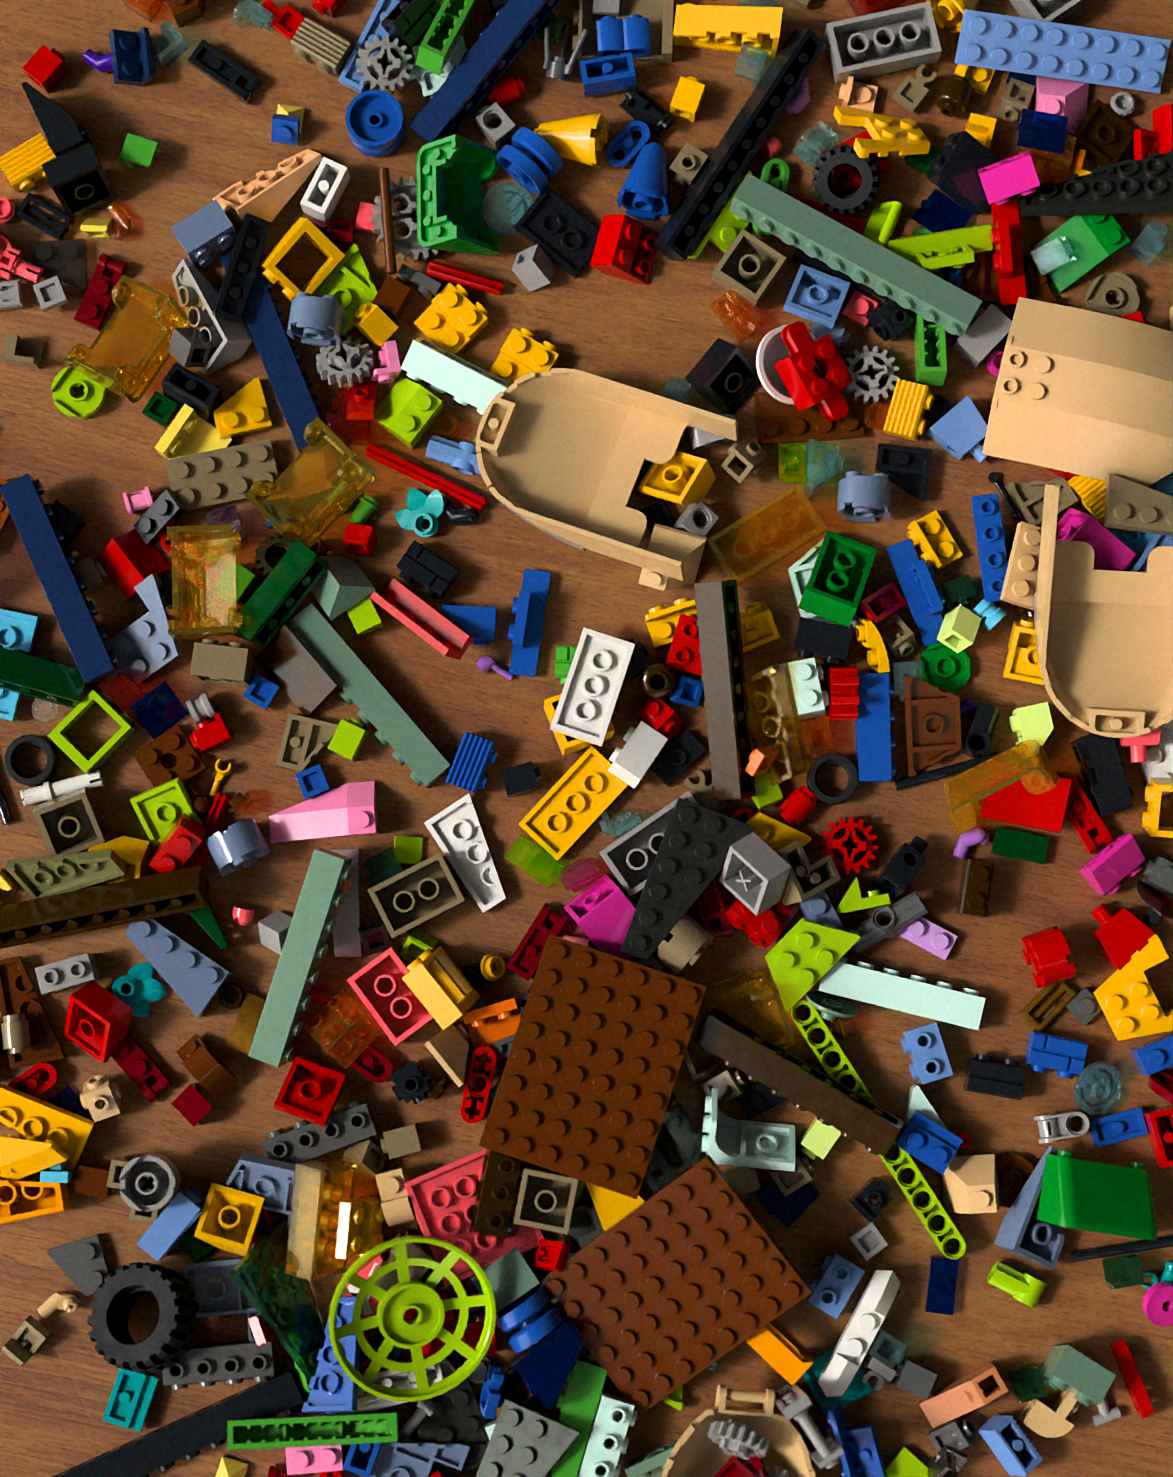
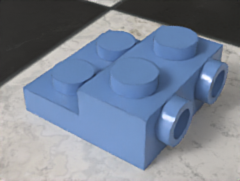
[783,264,851,329]

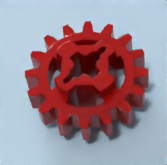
[819,816,879,875]

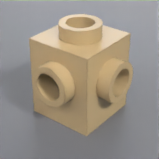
[80,1074,122,1122]

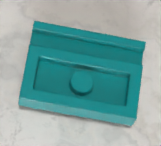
[102,1369,160,1433]

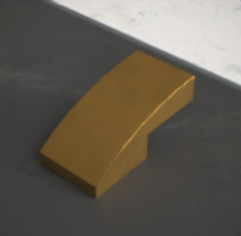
[225,993,266,1056]

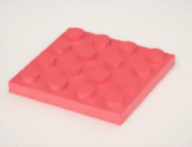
[403,1148,544,1287]

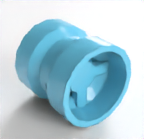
[971,599,1007,631]

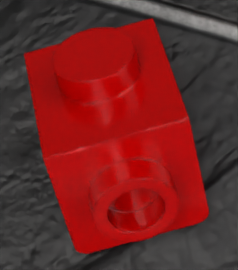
[636,697,684,741]

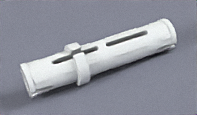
[20,769,104,807]

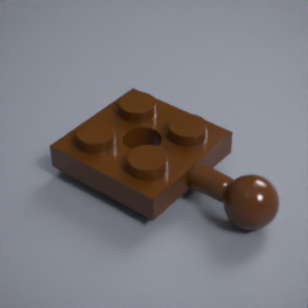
[132,724,210,816]

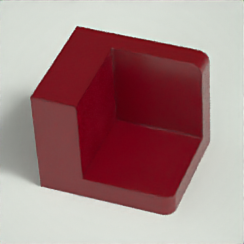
[171,1083,213,1127]

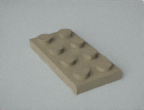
[165,438,282,512]

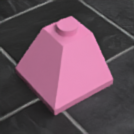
[1032,76,1089,133]

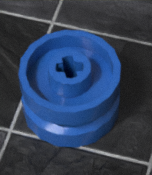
[345,89,406,158]
[496,127,564,195]
[496,1286,565,1353]

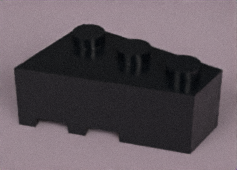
[1070,733,1134,817]

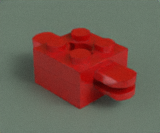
[774,321,853,422]

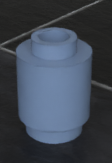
[811,321,850,350]

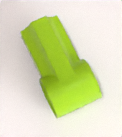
[987,1261,1046,1309]

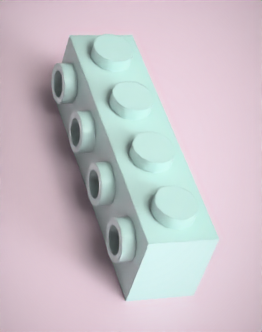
[401,337,512,415]
[577,1392,637,1477]

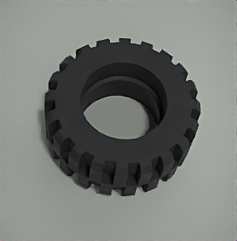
[88,1262,200,1373]

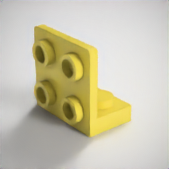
[155,404,233,460]

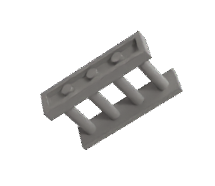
[774,1382,844,1469]

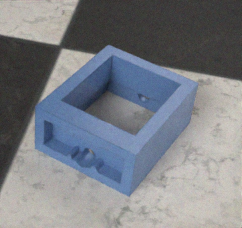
[137,1188,206,1262]

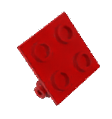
[666,614,702,676]

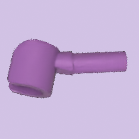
[476,655,513,680]

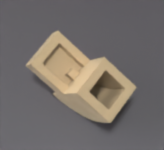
[375,1167,417,1227]
[1018,1390,1080,1438]

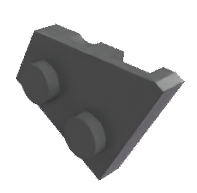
[47,1234,110,1296]

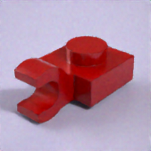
[261,0,305,41]

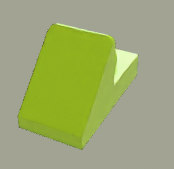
[834,877,891,915]

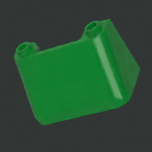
[416,134,500,256]
[1037,1150,1158,1241]

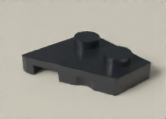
[875,443,932,502]

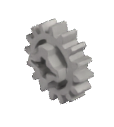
[355,35,413,95]
[316,336,374,388]
[845,346,899,404]
[707,1419,769,1460]

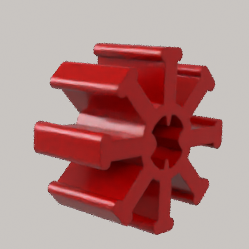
[827,667,859,720]

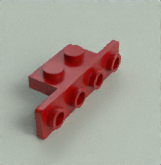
[1134,103,1173,161]
[990,200,1027,306]

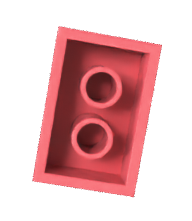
[347,947,434,1046]

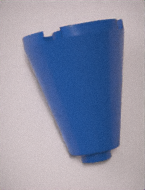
[617,143,670,220]

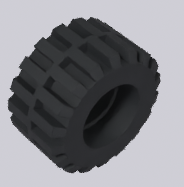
[812,144,881,215]

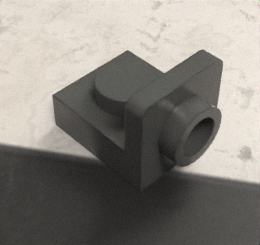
[928,1415,975,1459]

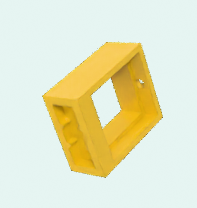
[259,217,345,301]
[1142,777,1173,838]
[402,946,481,1030]

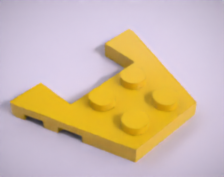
[833,105,931,158]
[1093,934,1173,1041]

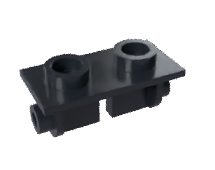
[619,86,676,139]

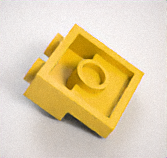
[414,282,489,355]
[489,327,559,384]
[1003,618,1044,685]
[335,1195,385,1259]

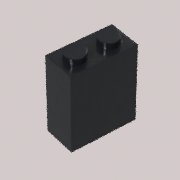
[926,131,1001,214]

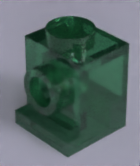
[936,574,980,614]

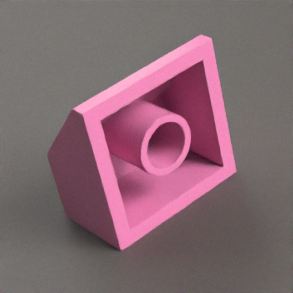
[286,1412,346,1475]

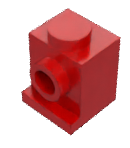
[189,713,234,754]

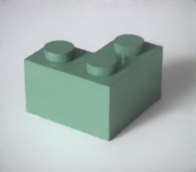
[1037,1345,1116,1407]

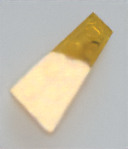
[745,662,809,786]

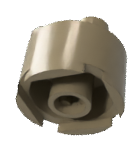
[652,913,715,978]

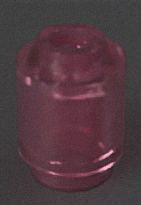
[559,857,601,893]

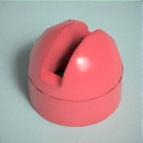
[760,135,782,159]
[232,905,255,926]

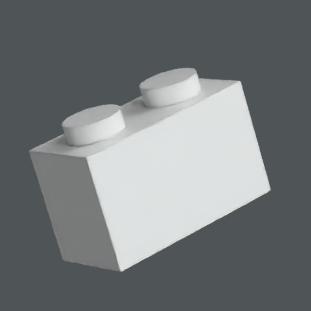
[300,157,350,222]
[608,721,668,789]

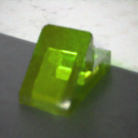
[777,443,806,486]
[505,835,564,888]

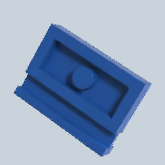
[894,1110,963,1174]

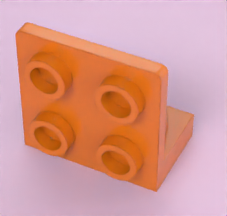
[462,998,521,1065]

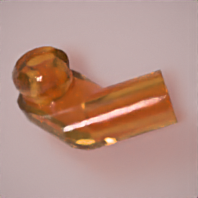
[107,201,131,241]

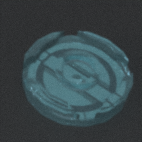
[482,182,533,235]
[1074,1061,1123,1116]

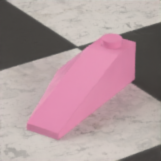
[269,781,379,843]

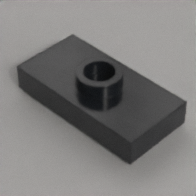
[649,730,706,787]

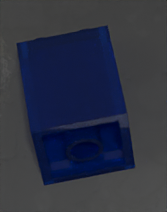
[509,1322,583,1411]

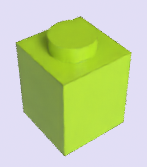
[346,595,384,637]
[327,718,368,762]

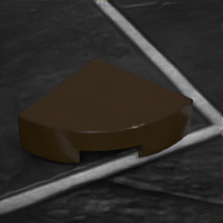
[429,1072,453,1099]

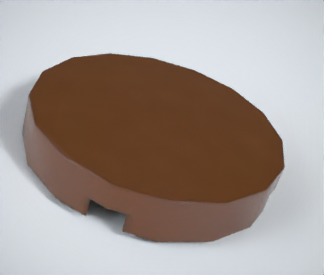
[996,1153,1035,1208]

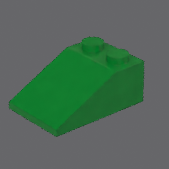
[1030,214,1130,293]
[798,530,877,627]

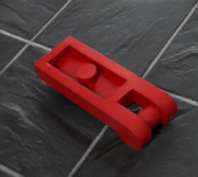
[1065,776,1113,855]

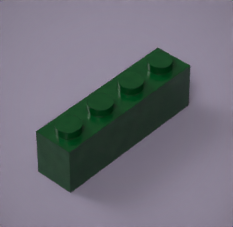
[230,539,330,650]
[0,644,85,709]

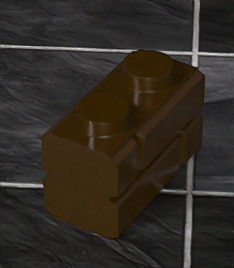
[955,859,995,918]

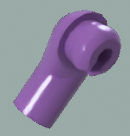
[785,77,810,114]
[952,827,989,860]

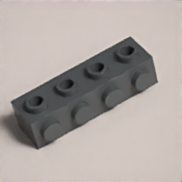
[262,1099,379,1164]
[162,1340,277,1389]

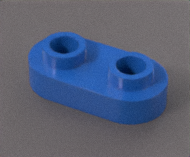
[606,120,650,169]

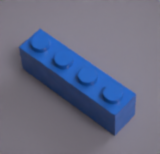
[855,673,896,783]

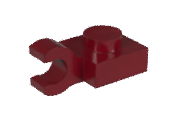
[310,218,356,243]

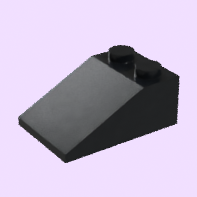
[21,82,94,157]

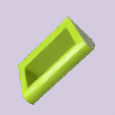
[863,201,903,248]

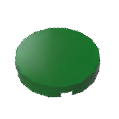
[917,641,972,692]

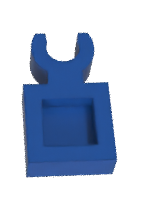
[478,1365,504,1419]

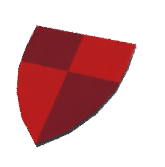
[1136,880,1173,928]

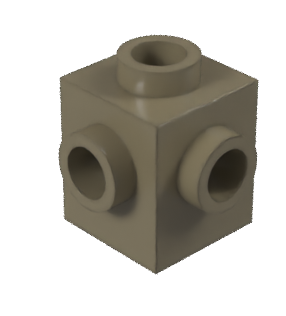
[721,437,768,484]

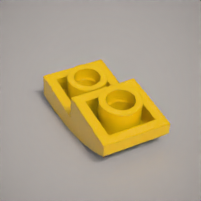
[855,617,890,673]

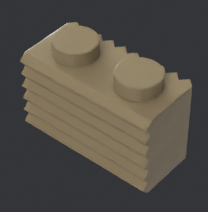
[290,16,353,76]

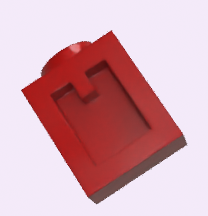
[532,1239,571,1274]

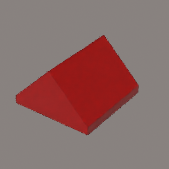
[96,529,171,601]

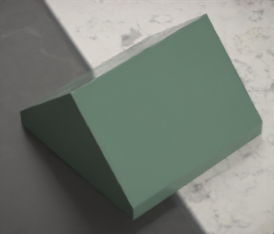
[310,556,375,621]
[471,1247,541,1315]

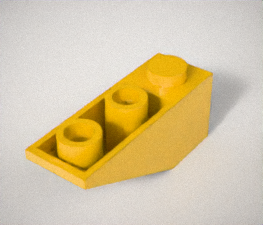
[0,1135,69,1181]

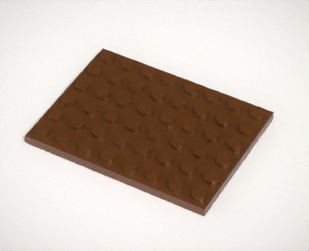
[479,934,706,1199]
[539,1154,813,1416]

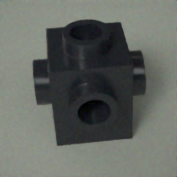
[866,298,914,342]
[389,1060,433,1105]

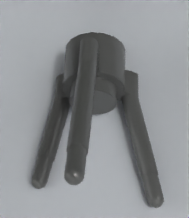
[543,22,588,81]

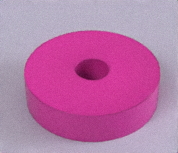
[1142,1281,1173,1327]

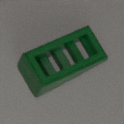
[187,900,231,950]

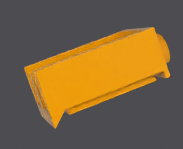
[745,1323,814,1386]

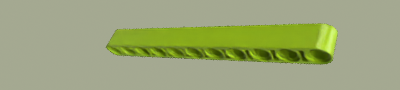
[789,1001,966,1259]

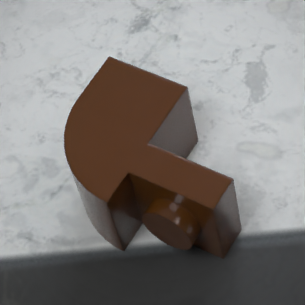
[176,1034,237,1098]

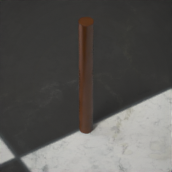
[378,168,397,275]

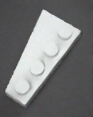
[424,793,506,913]

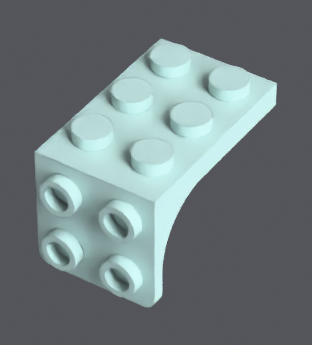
[701,1087,795,1172]

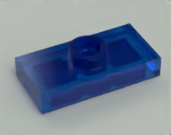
[924,1256,959,1315]

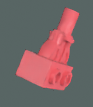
[0,229,44,284]

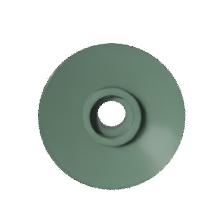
[806,991,858,1021]

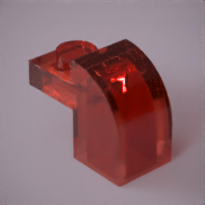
[326,387,371,446]
[98,667,162,728]

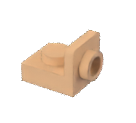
[838,75,878,113]

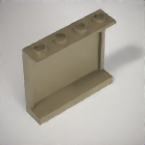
[573,0,674,63]

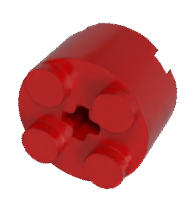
[1021,925,1076,988]

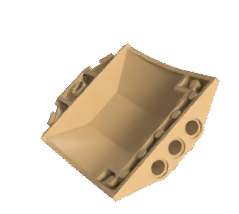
[982,297,1173,488]

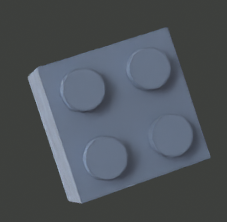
[171,200,237,268]

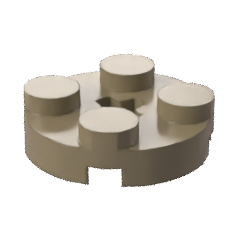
[1085,272,1140,317]

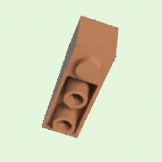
[919,1362,1008,1428]

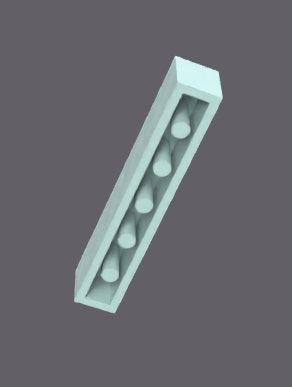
[816,957,986,1030]

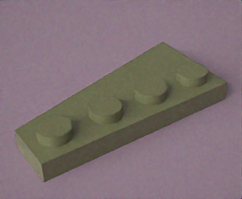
[5,849,127,899]

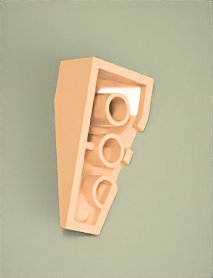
[212,149,323,231]

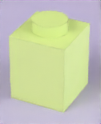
[937,605,982,653]
[799,1116,841,1160]

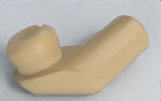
[37,1292,79,1319]

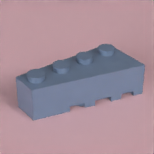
[124,918,234,1018]

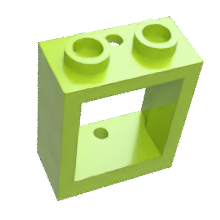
[47,690,136,774]

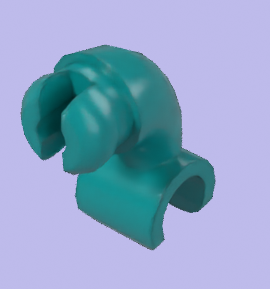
[1140,1261,1173,1289]

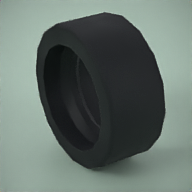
[4,734,59,787]
[806,753,859,805]

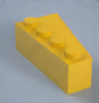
[673,3,783,57]

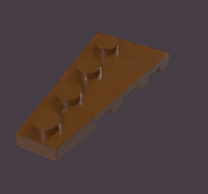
[753,392,864,446]
[0,956,66,1069]

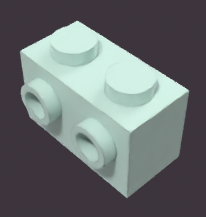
[788,657,830,721]

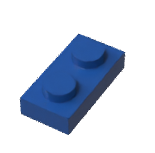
[1089,1107,1148,1148]

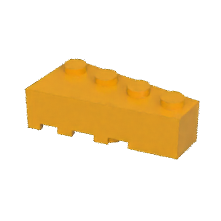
[0,1180,71,1225]

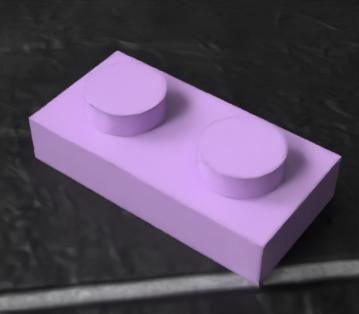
[898,917,958,960]

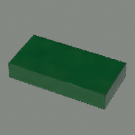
[990,827,1049,865]

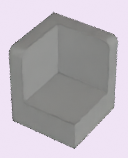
[511,244,556,292]
[258,911,292,955]

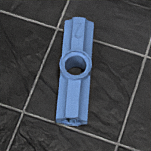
[425,435,482,476]

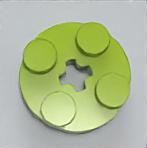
[52,365,107,420]

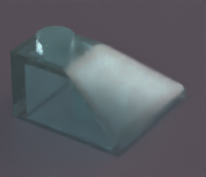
[803,439,844,503]

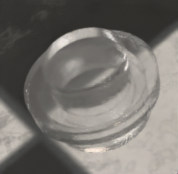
[31,698,59,722]

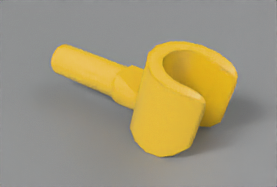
[209,758,232,797]

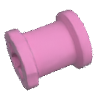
[123,486,154,516]

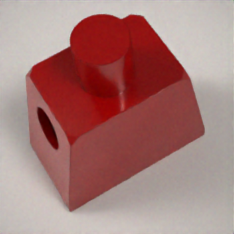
[1091,903,1155,970]

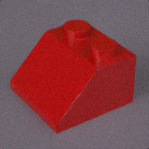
[64,981,133,1064]

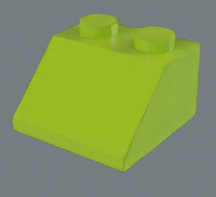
[373,376,444,450]

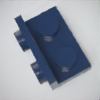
[109,27,155,86]

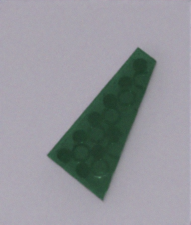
[230,1218,326,1382]

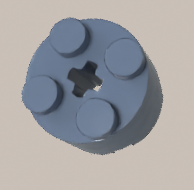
[287,292,345,346]
[837,471,892,523]
[205,818,270,876]

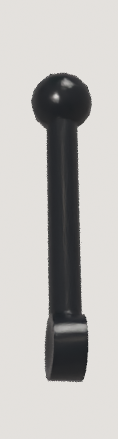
[988,472,1022,521]

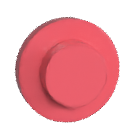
[0,197,16,224]

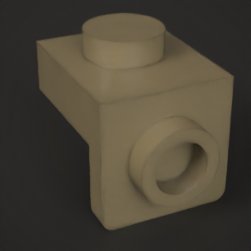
[2,1315,51,1366]

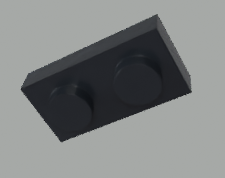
[133,489,186,546]

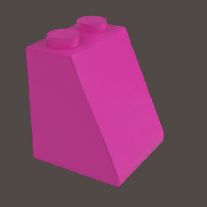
[1056,508,1136,571]
[564,874,635,961]

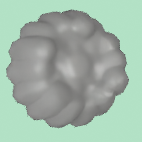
[1110,91,1135,118]

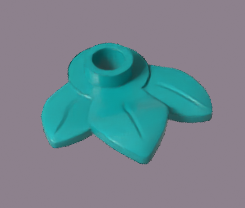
[395,488,445,538]
[112,963,167,1017]

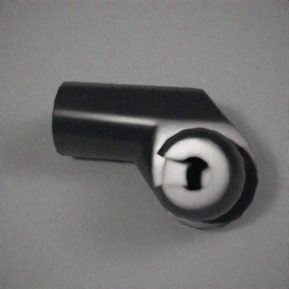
[443,500,479,526]

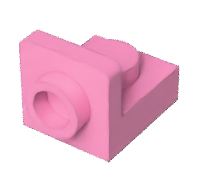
[370,340,401,384]

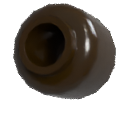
[935,75,974,117]
[641,662,676,698]

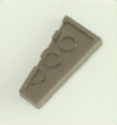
[1104,473,1173,536]

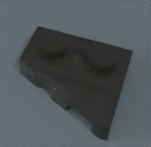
[31,239,88,291]

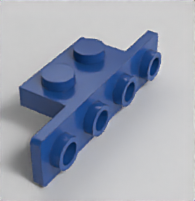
[971,493,1010,602]
[886,539,945,647]
[508,569,551,677]
[827,1402,888,1477]

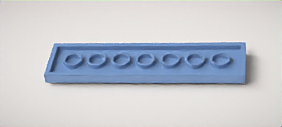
[954,9,1171,93]

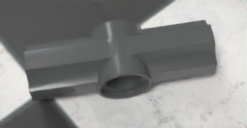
[849,891,928,954]

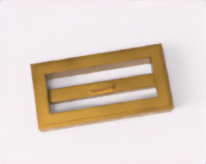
[1019,981,1077,1033]

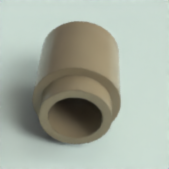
[1,1013,32,1054]

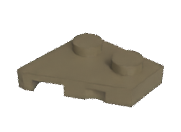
[1005,478,1079,526]
[276,713,338,772]

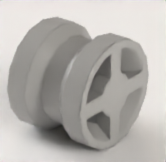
[186,692,217,725]

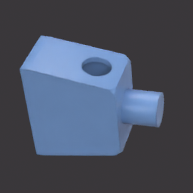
[926,395,988,463]

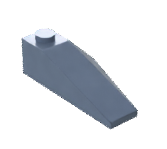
[994,1146,1065,1270]

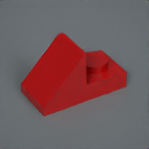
[858,582,907,626]

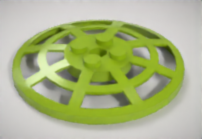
[328,1235,496,1402]

